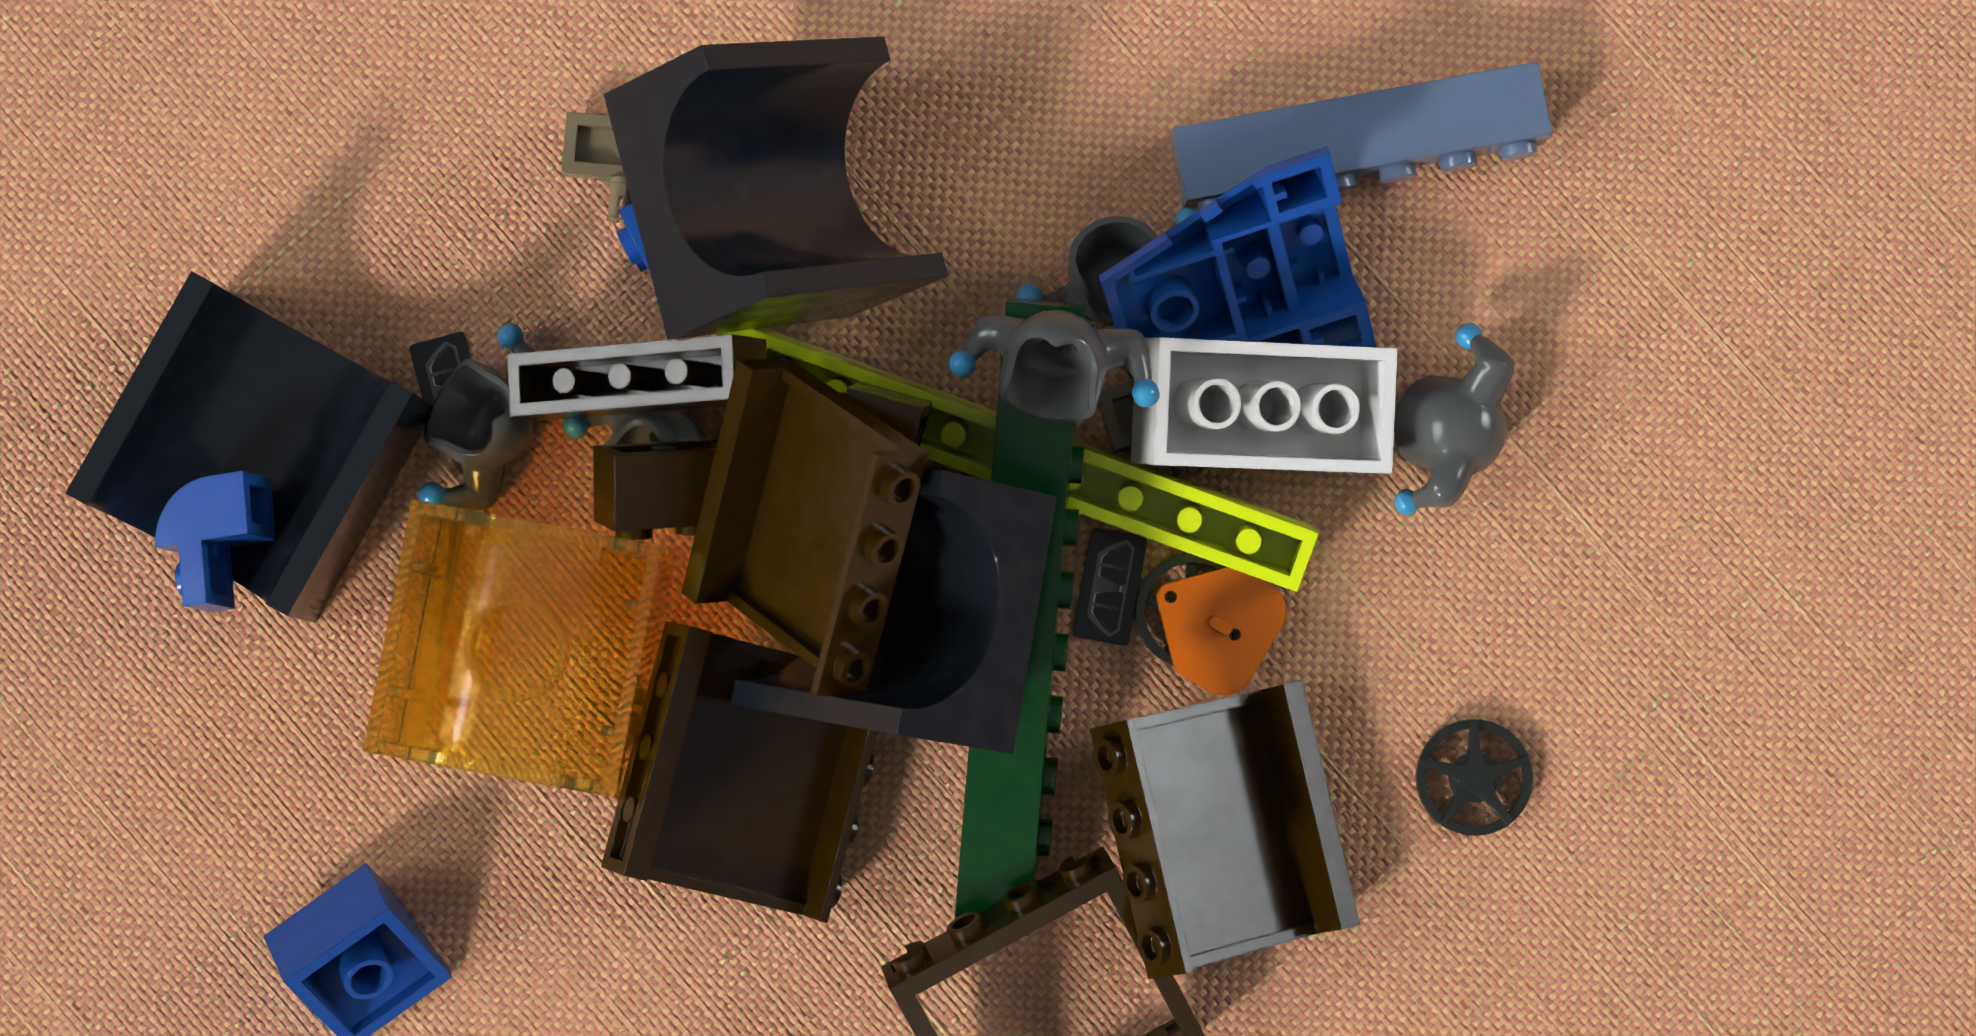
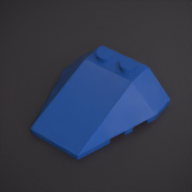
[1099,146,1377,379]

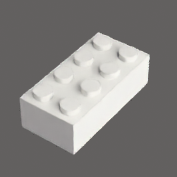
[1131,337,1398,474]

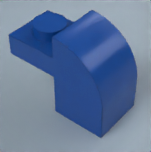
[155,471,276,612]

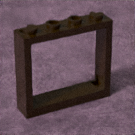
[881,846,1205,1036]

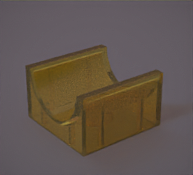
[363,500,676,798]

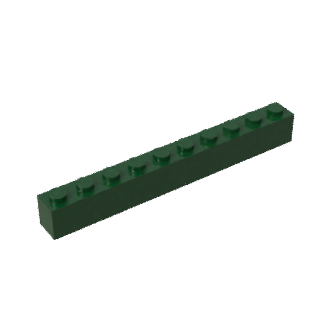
[955,298,1096,936]

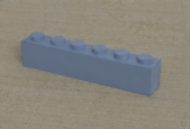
[1170,62,1552,210]

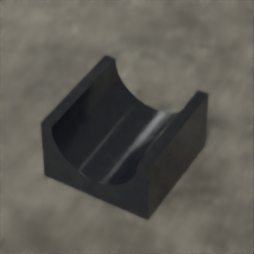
[604,36,948,340]
[65,271,433,623]
[731,468,1057,754]

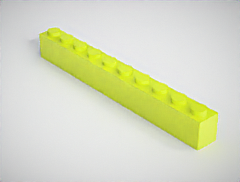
[723,328,1319,592]

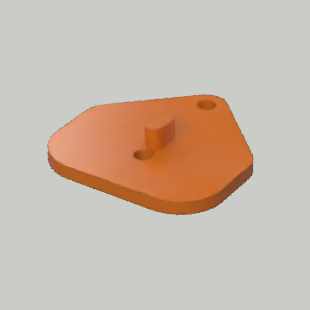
[1156,567,1286,695]

